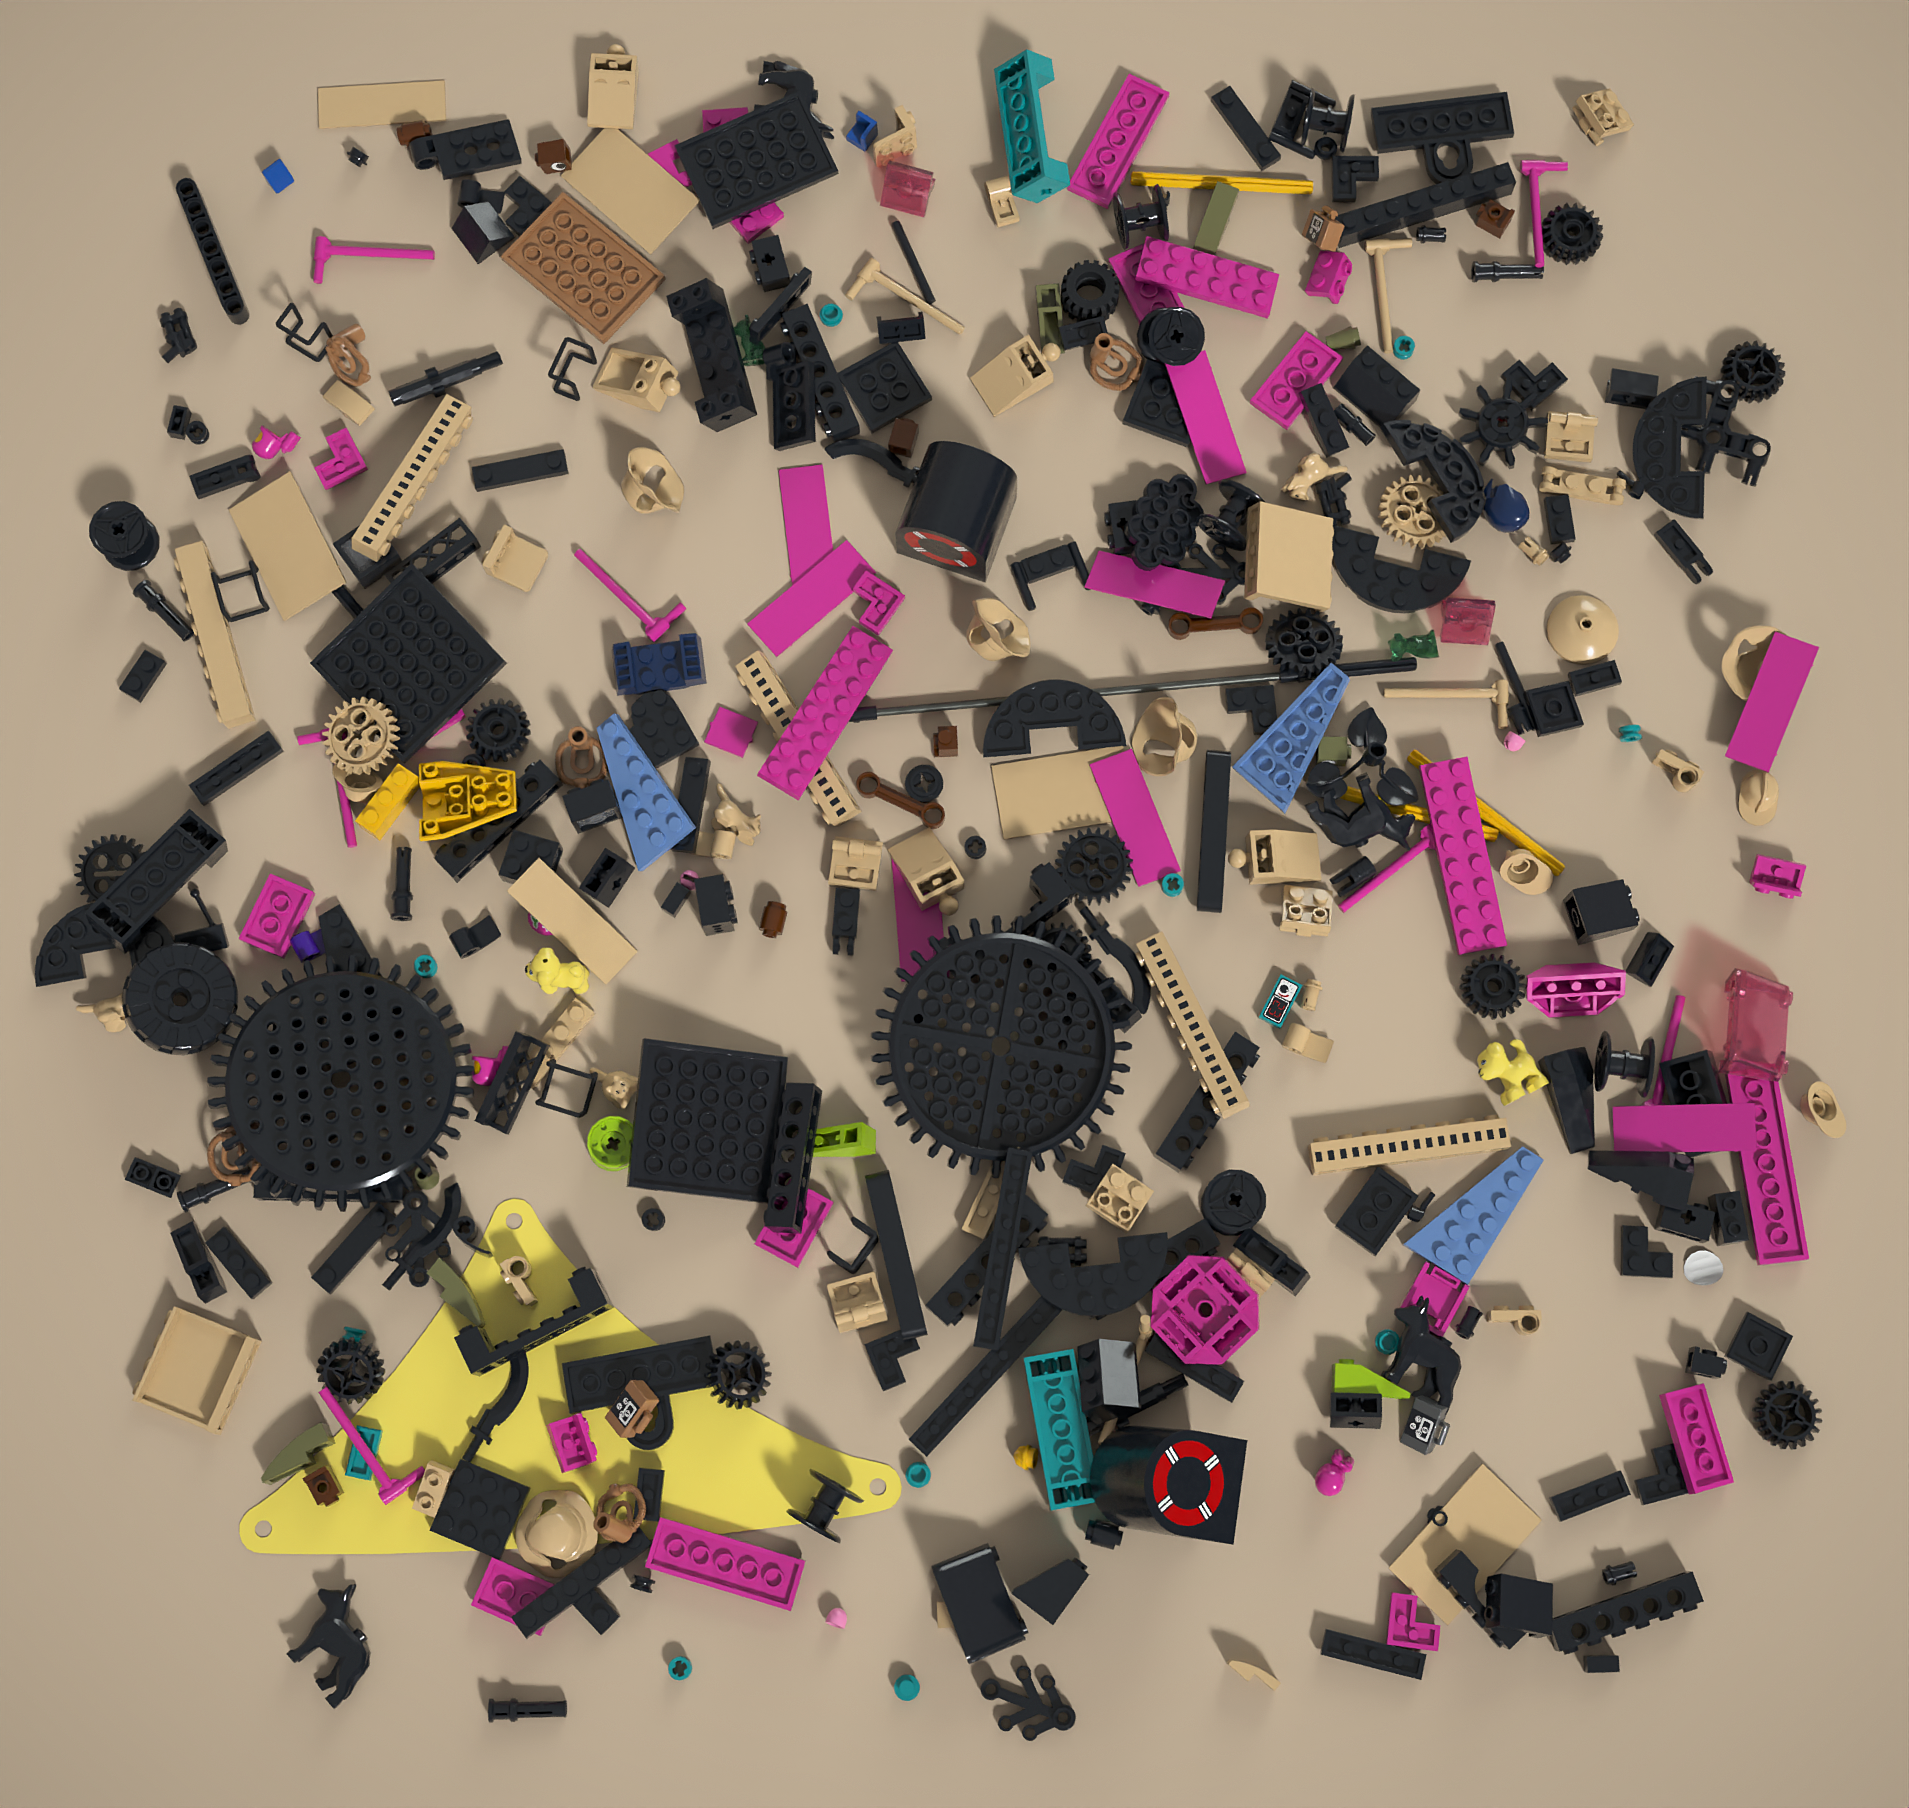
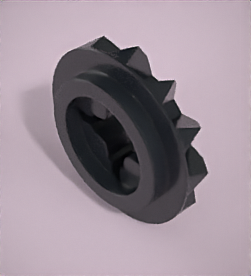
[905,765,943,803]

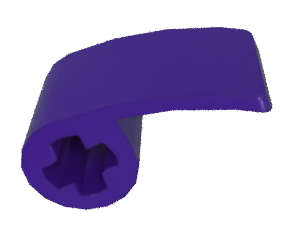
[290,929,325,963]

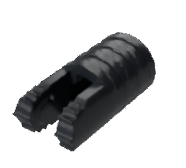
[1329,856,1377,897]

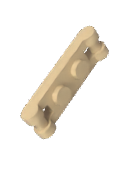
[1539,466,1626,505]

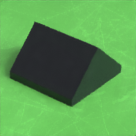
[451,202,515,264]

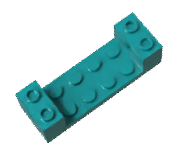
[994,49,1070,204]
[1023,1349,1095,1511]

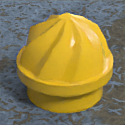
[1013,1444,1038,1470]

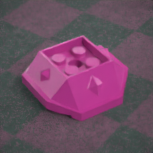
[1150,1255,1259,1364]

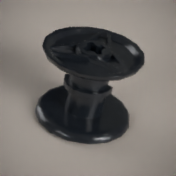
[1301,87,1355,153]
[1113,184,1169,250]
[1137,307,1205,366]
[1196,479,1265,551]
[89,501,160,571]
[1594,1031,1655,1098]
[1201,1169,1266,1236]
[786,1469,865,1544]

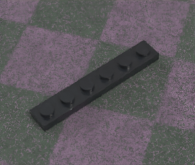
[511,1527,652,1639]

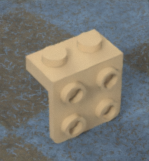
[873,105,917,167]
[482,524,548,592]

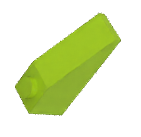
[797,1122,876,1157]
[1331,1359,1410,1399]

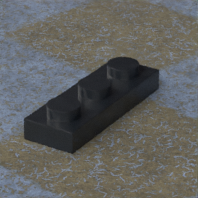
[1298,383,1349,458]
[205,1227,272,1299]
[1549,1470,1631,1522]

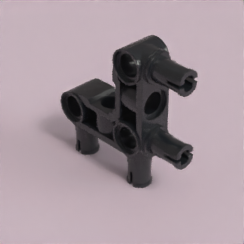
[1681,376,1771,487]

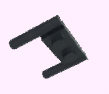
[1268,80,1336,159]
[1010,541,1091,611]

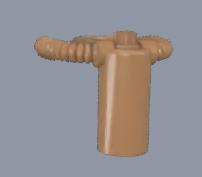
[325,324,371,387]
[1090,333,1143,391]
[555,726,608,789]
[207,1123,259,1186]
[593,1483,646,1543]

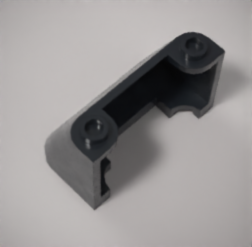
[931,1543,1029,1664]

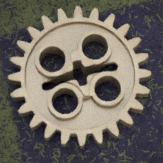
[1378,475,1446,549]
[322,697,400,775]

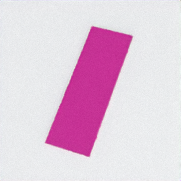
[1165,350,1247,485]
[779,464,833,585]
[747,540,876,657]
[1085,550,1225,618]
[1725,632,1819,773]
[1089,749,1181,887]
[892,860,944,982]
[1613,1103,1757,1152]

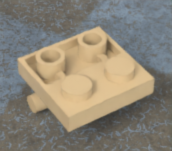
[1572,88,1634,146]
[1544,411,1598,463]
[828,836,883,891]
[1279,885,1333,937]
[1085,1164,1154,1234]
[1226,1248,1275,1299]
[827,1271,888,1334]

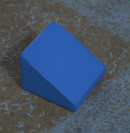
[262,159,294,193]

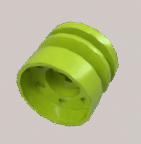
[587,1116,633,1171]

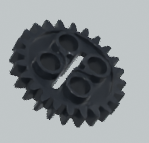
[1265,608,1343,678]
[1055,827,1133,906]
[74,834,145,903]

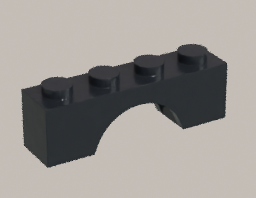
[1435,1549,1526,1650]

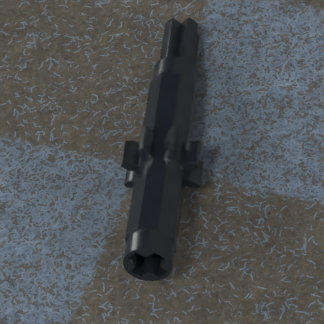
[388,351,503,407]
[1086,1373,1189,1437]

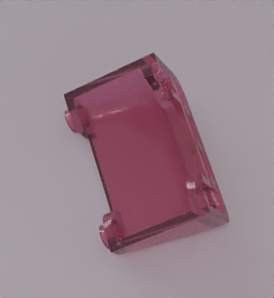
[1718,968,1793,1082]

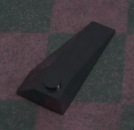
[1538,1047,1595,1154]
[1587,1150,1694,1211]

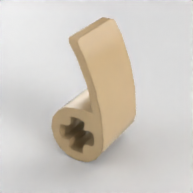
[690,830,736,859]
[1282,1023,1334,1063]

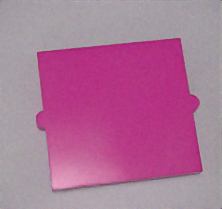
[704,707,758,758]

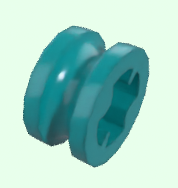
[1393,336,1415,360]
[1619,725,1642,742]
[1162,873,1184,897]
[414,955,438,978]
[342,1326,367,1342]
[668,1656,692,1680]

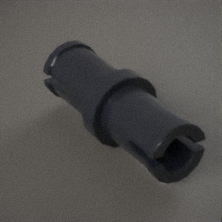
[1334,404,1376,446]

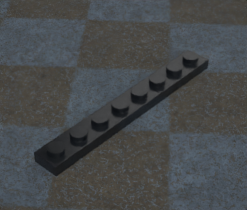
[973,1148,1033,1351]
[908,1296,1062,1457]

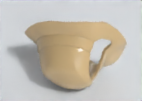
[621,447,684,514]
[966,598,1030,661]
[1722,626,1787,701]
[1132,697,1197,776]
[515,1490,598,1578]

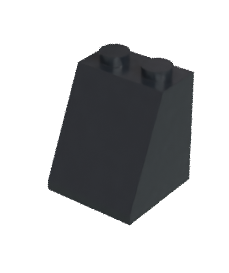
[1563,879,1640,946]
[1011,1558,1090,1625]

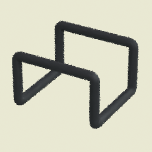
[276,303,333,362]
[548,337,597,401]
[211,560,270,622]
[535,1059,598,1118]
[827,1217,879,1274]

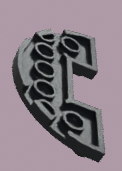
[1633,376,1707,519]
[1380,420,1485,543]
[1332,525,1471,613]
[983,679,1126,758]
[35,902,176,987]
[1018,1232,1168,1317]

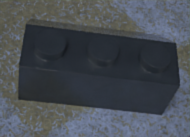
[1333,345,1420,428]
[1077,1339,1141,1425]

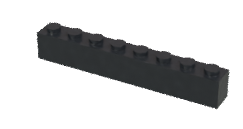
[1335,162,1516,248]

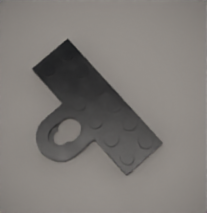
[1370,92,1514,184]
[562,1335,713,1450]

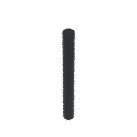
[891,221,936,304]
[1495,641,1535,731]

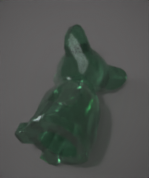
[734,315,766,366]
[1388,629,1439,662]

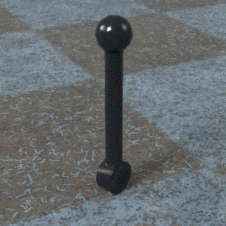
[190,888,216,926]

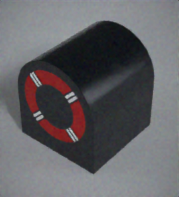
[895,441,1017,583]
[1090,1425,1248,1545]

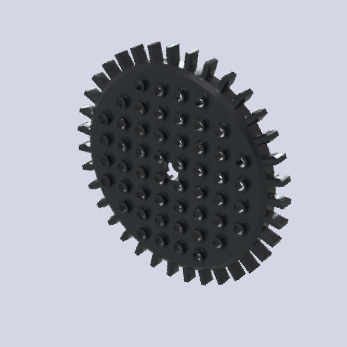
[871,915,1132,1178]
[207,955,475,1212]

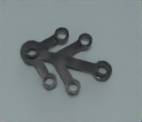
[1164,543,1246,605]
[384,1190,451,1287]
[981,1666,1076,1741]

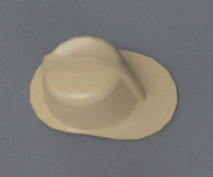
[332,763,383,805]
[1738,770,1779,826]
[1499,849,1553,895]
[1800,1082,1846,1138]

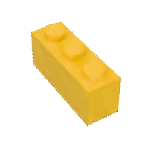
[355,763,420,841]

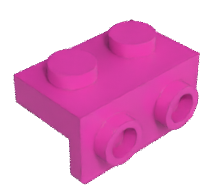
[1305,251,1352,304]
[1749,854,1806,899]
[546,1412,597,1473]

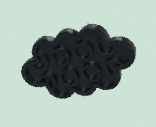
[1124,474,1204,571]

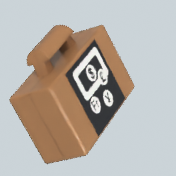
[1302,205,1344,252]
[605,1380,659,1438]

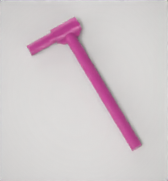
[1520,160,1568,268]
[313,236,435,284]
[574,549,686,643]
[297,728,357,848]
[1338,824,1436,913]
[1642,995,1686,1106]
[318,1387,425,1505]

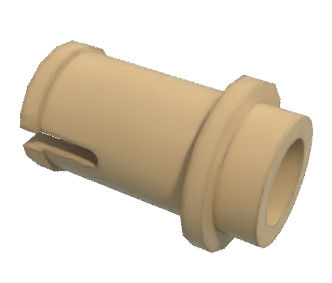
[1518,536,1549,566]
[1300,979,1323,1011]

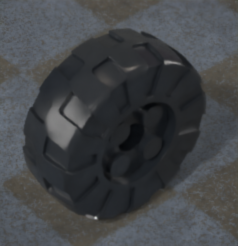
[122,942,238,1056]

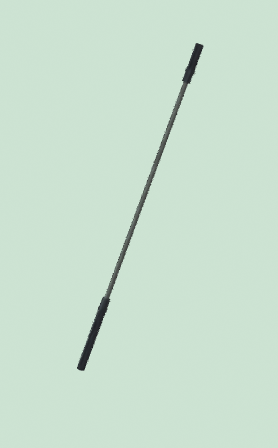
[849,657,1417,723]

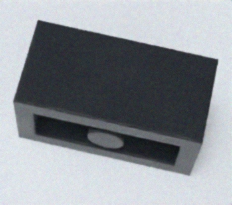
[167,405,192,440]
[661,882,691,918]
[1583,1655,1620,1673]

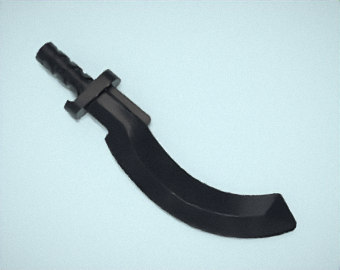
[825,439,920,488]
[1079,906,1151,1014]
[382,1183,461,1291]
[462,1353,529,1463]

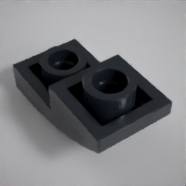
[125,1157,181,1198]

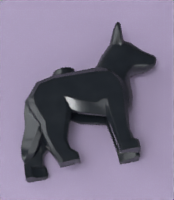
[754,61,834,139]
[1305,772,1415,850]
[1381,1296,1461,1416]
[286,1584,371,1709]

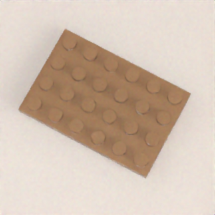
[501,192,666,344]

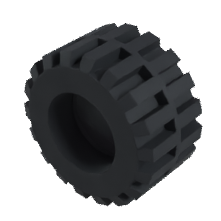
[1061,260,1120,322]

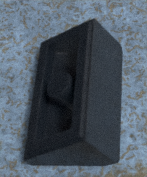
[1625,932,1674,987]

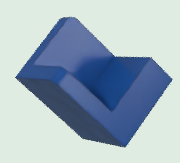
[846,111,878,152]

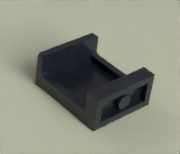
[1484,1573,1553,1638]

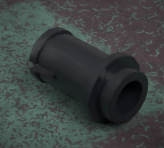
[1416,225,1446,244]
[1507,703,1533,735]
[1455,1306,1483,1340]
[1602,1561,1637,1586]

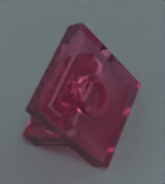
[880,160,936,217]
[1440,598,1496,645]

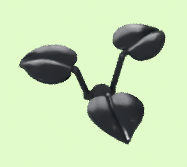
[1306,707,1418,806]

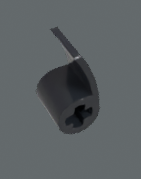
[457,179,505,214]
[449,915,501,959]
[453,1216,493,1258]

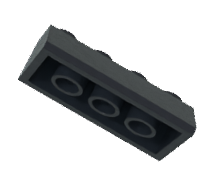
[1659,1050,1728,1158]

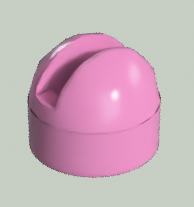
[1504,731,1526,752]
[680,870,699,890]
[825,1608,847,1629]

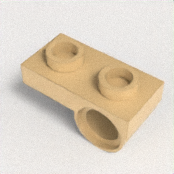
[984,176,1020,228]
[1652,749,1705,793]
[500,1256,538,1307]
[1487,1305,1542,1336]
[412,1460,455,1518]

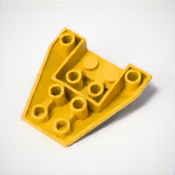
[419,761,517,841]

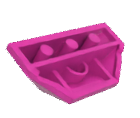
[1526,962,1626,1018]

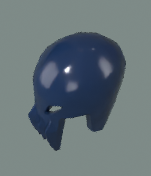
[1483,479,1530,533]

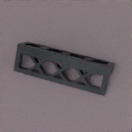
[384,518,481,584]
[475,1031,550,1135]

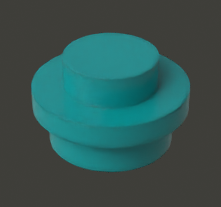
[820,304,843,327]
[1375,1329,1400,1355]
[906,1462,931,1488]
[894,1674,920,1701]

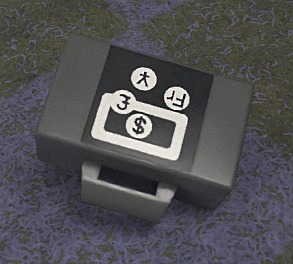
[1400,1395,1450,1455]

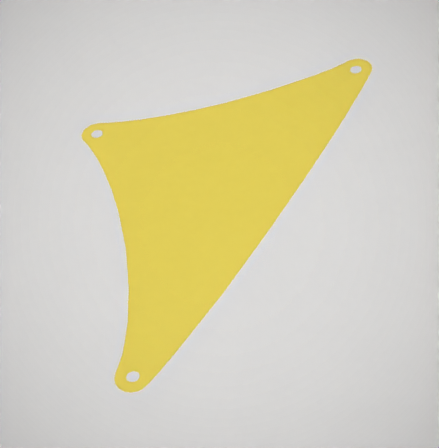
[239,1199,902,1554]

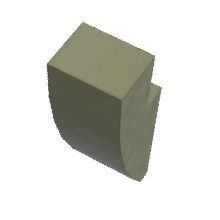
[1193,181,1239,255]
[1035,283,1065,354]
[427,1258,485,1328]
[261,1422,336,1485]

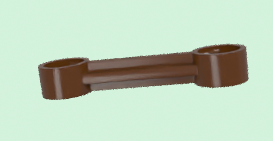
[1168,607,1263,640]
[856,772,945,829]

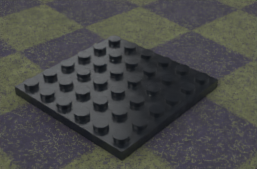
[310,563,507,763]
[626,1038,788,1204]

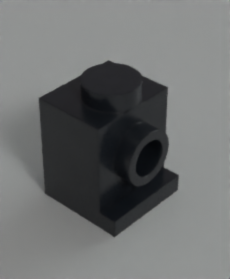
[1685,1346,1727,1379]

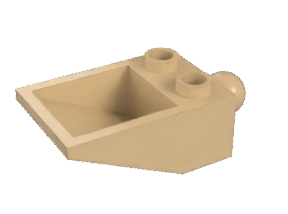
[587,44,639,129]
[970,335,1061,417]
[592,348,681,412]
[887,827,964,916]
[1228,830,1321,885]

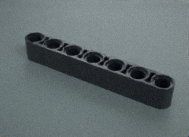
[176,178,250,325]
[1197,750,1231,913]
[865,1170,928,1341]

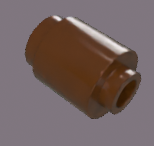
[397,120,432,147]
[759,901,788,938]

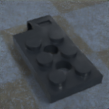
[409,119,522,180]
[763,342,816,451]

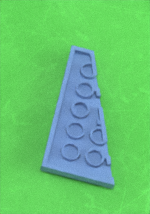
[1232,663,1350,814]
[596,713,696,871]
[1403,1147,1544,1285]

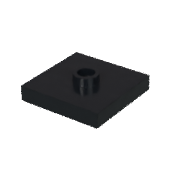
[1523,681,1584,737]
[1724,1312,1793,1381]

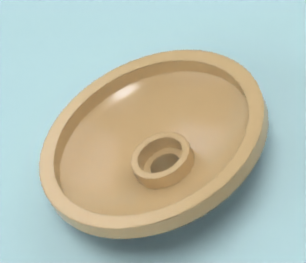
[1547,595,1619,665]

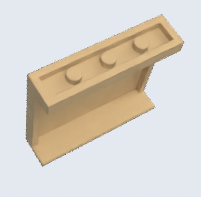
[1244,501,1334,614]
[132,1306,262,1435]

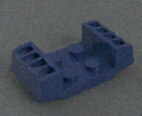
[612,633,707,696]

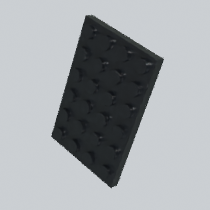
[674,91,839,229]

